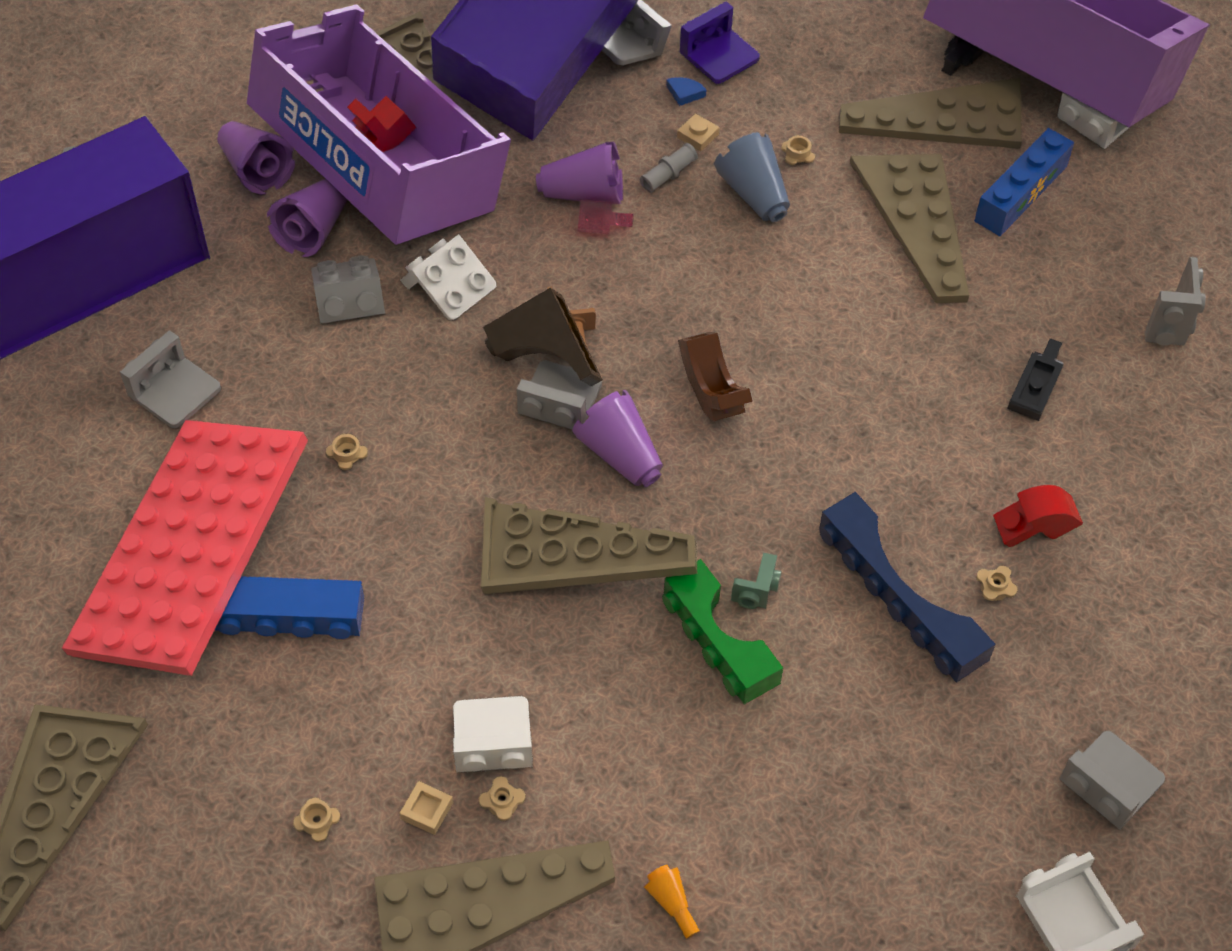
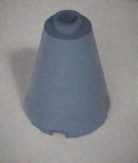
[714,132,790,222]

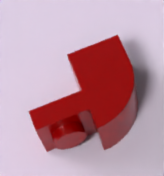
[347,96,417,152]
[993,485,1083,547]

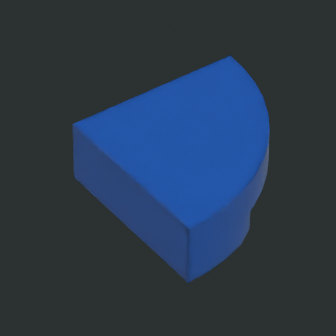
[666,77,706,106]

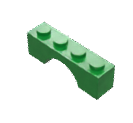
[662,559,784,705]

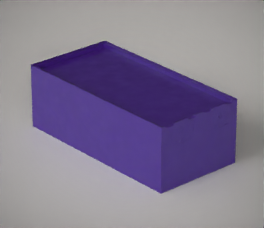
[431,0,638,140]
[0,116,210,360]

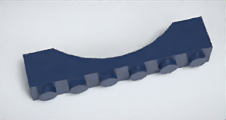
[819,492,996,683]

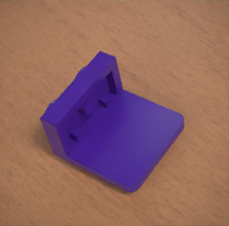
[679,1,760,84]

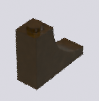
[483,288,603,387]

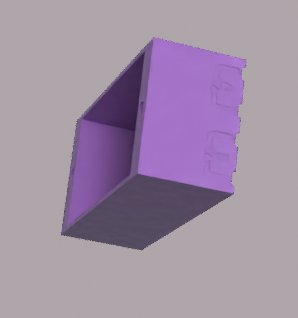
[923,0,1210,127]

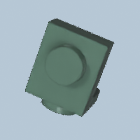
[731,552,782,609]

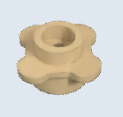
[781,136,815,165]
[326,434,368,470]
[976,566,1017,601]
[479,777,525,821]
[293,798,340,842]

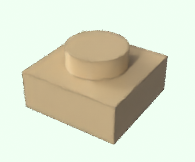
[677,113,720,151]
[400,781,453,835]

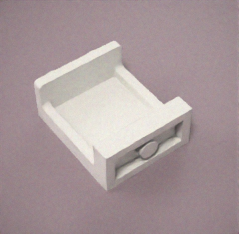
[1016,852,1144,951]

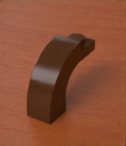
[678,332,753,421]

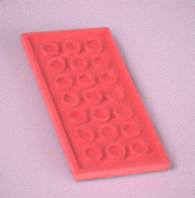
[62,420,308,676]

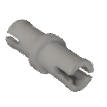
[640,143,698,193]

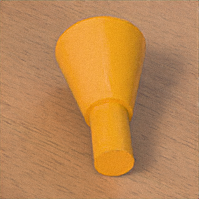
[644,864,700,939]

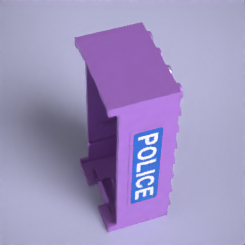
[247,5,511,245]

